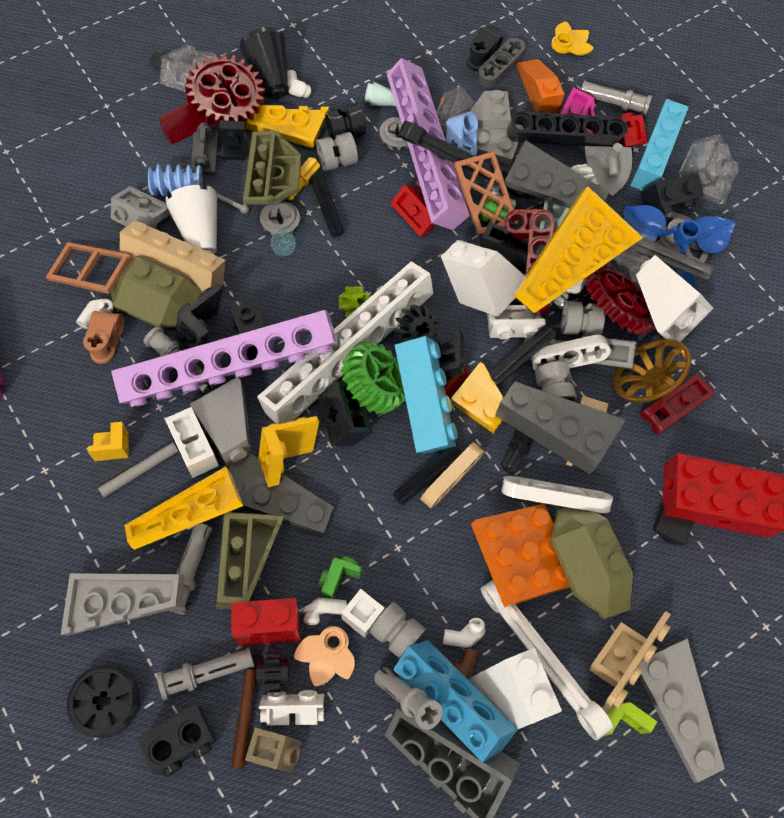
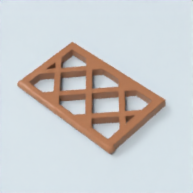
[453,151,518,235]

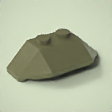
[243,131,301,205]
[108,257,202,329]
[550,507,633,619]

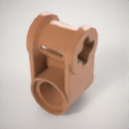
[83,311,124,364]

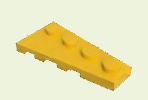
[124,467,243,550]

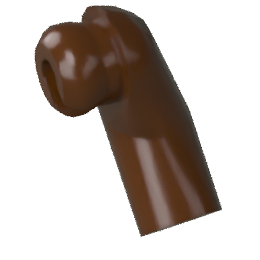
[453,647,480,679]

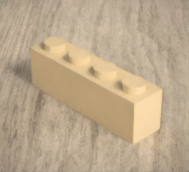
[120,220,226,292]

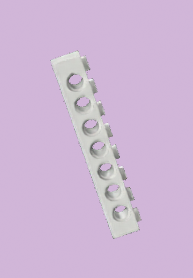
[257,262,433,424]

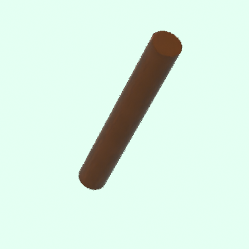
[231,669,256,769]

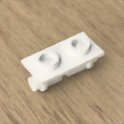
[259,690,324,726]

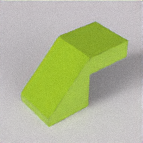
[601,702,657,736]

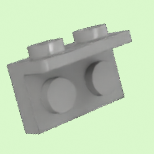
[111,186,171,229]

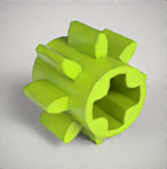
[339,286,370,317]

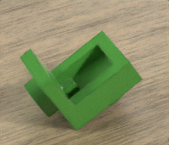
[318,556,362,599]

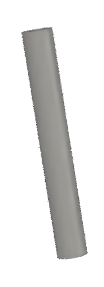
[98,442,178,498]

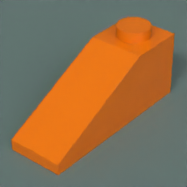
[516,59,565,114]

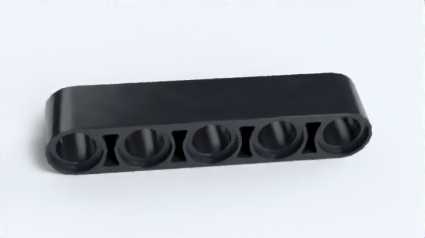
[506,111,628,147]

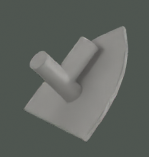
[584,143,632,197]

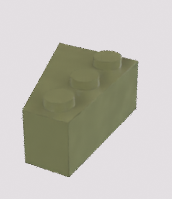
[216,512,284,610]

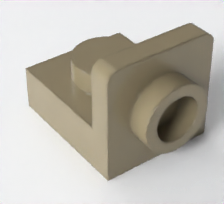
[245,728,301,773]

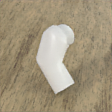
[303,598,347,625]
[443,618,485,648]

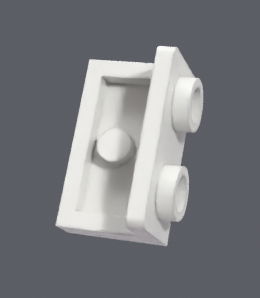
[487,305,546,339]

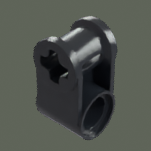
[466,27,503,71]

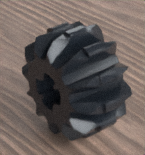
[394,304,441,343]

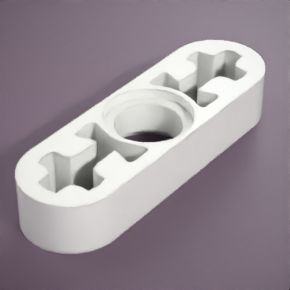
[531,335,610,370]

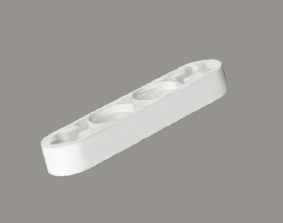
[501,476,613,513]

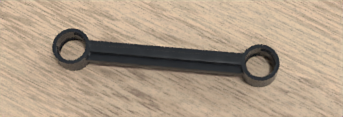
[398,121,530,199]

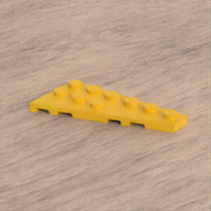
[514,186,643,313]

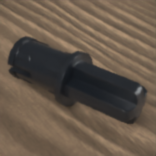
[501,431,533,473]

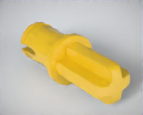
[287,157,320,201]

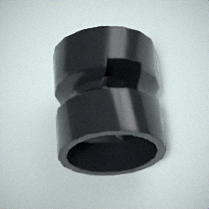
[325,104,366,140]

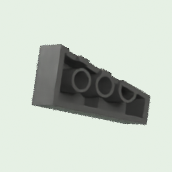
[495,382,625,474]
[385,705,520,818]

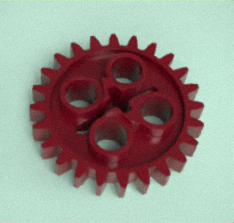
[185,53,265,127]
[584,264,655,335]

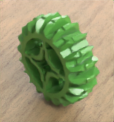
[341,341,405,414]

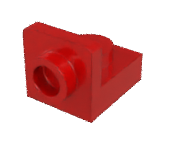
[619,113,647,147]

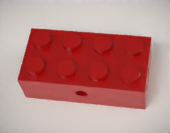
[662,453,784,538]

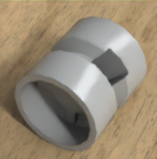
[316,132,358,172]
[561,301,605,336]
[534,361,578,402]
[369,602,426,659]

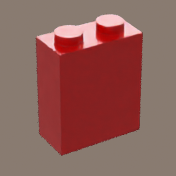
[231,598,301,646]

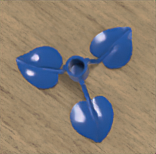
[623,205,736,289]

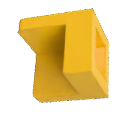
[88,422,129,461]

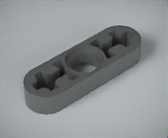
[477,38,526,88]

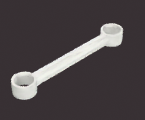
[481,580,613,741]

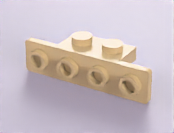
[589,611,671,714]

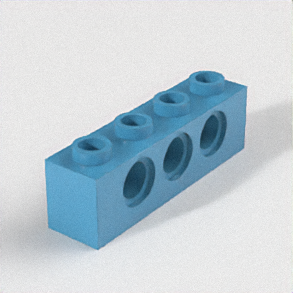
[393,640,518,763]

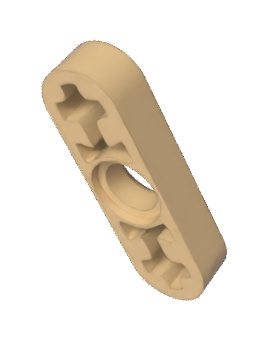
[421,442,485,509]

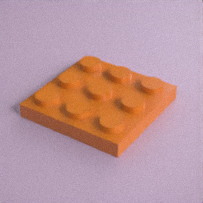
[471,504,571,608]

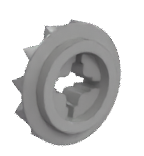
[379,117,409,150]
[260,201,300,237]

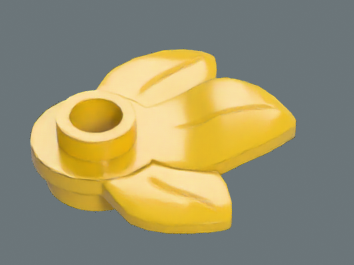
[551,21,593,55]

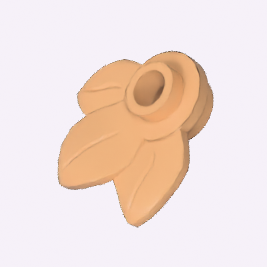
[294,626,355,686]

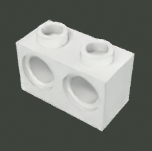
[165,407,219,478]

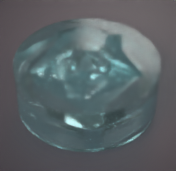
[271,231,296,257]

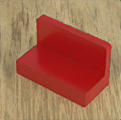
[390,184,435,237]

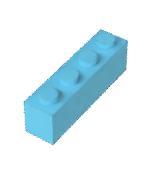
[630,99,688,191]
[395,336,458,454]

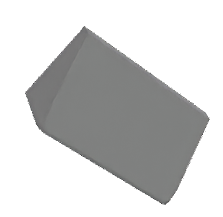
[581,336,638,368]

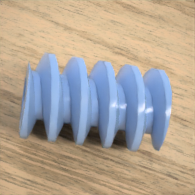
[148,164,203,196]

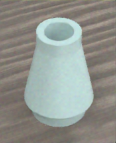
[364,82,396,107]

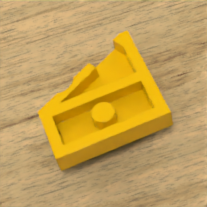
[450,362,503,434]

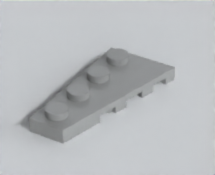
[61,573,185,636]
[638,639,725,783]

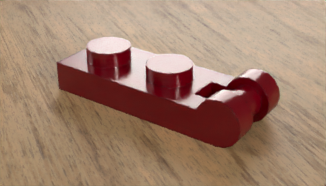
[639,373,716,436]

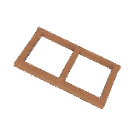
[46,242,132,294]

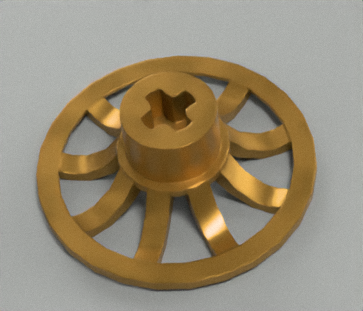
[613,339,692,403]

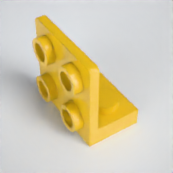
[258,416,319,487]

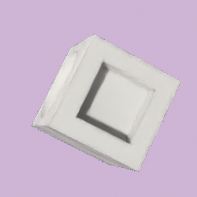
[341,589,385,638]

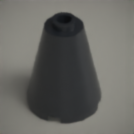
[239,27,289,99]

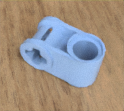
[446,112,478,156]

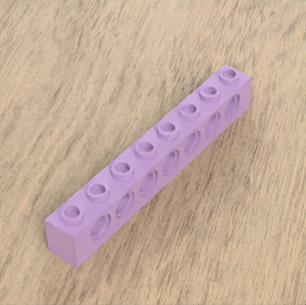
[387,58,470,230]
[111,310,338,407]

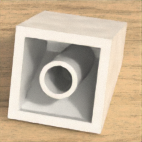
[441,240,526,317]
[636,255,713,342]
[468,648,562,729]

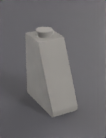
[189,378,251,466]

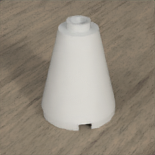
[166,185,217,254]

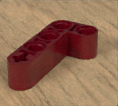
[504,209,558,317]

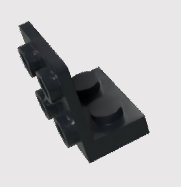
[175,284,223,349]

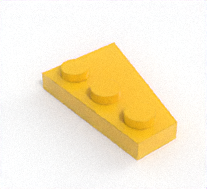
[246,105,329,148]

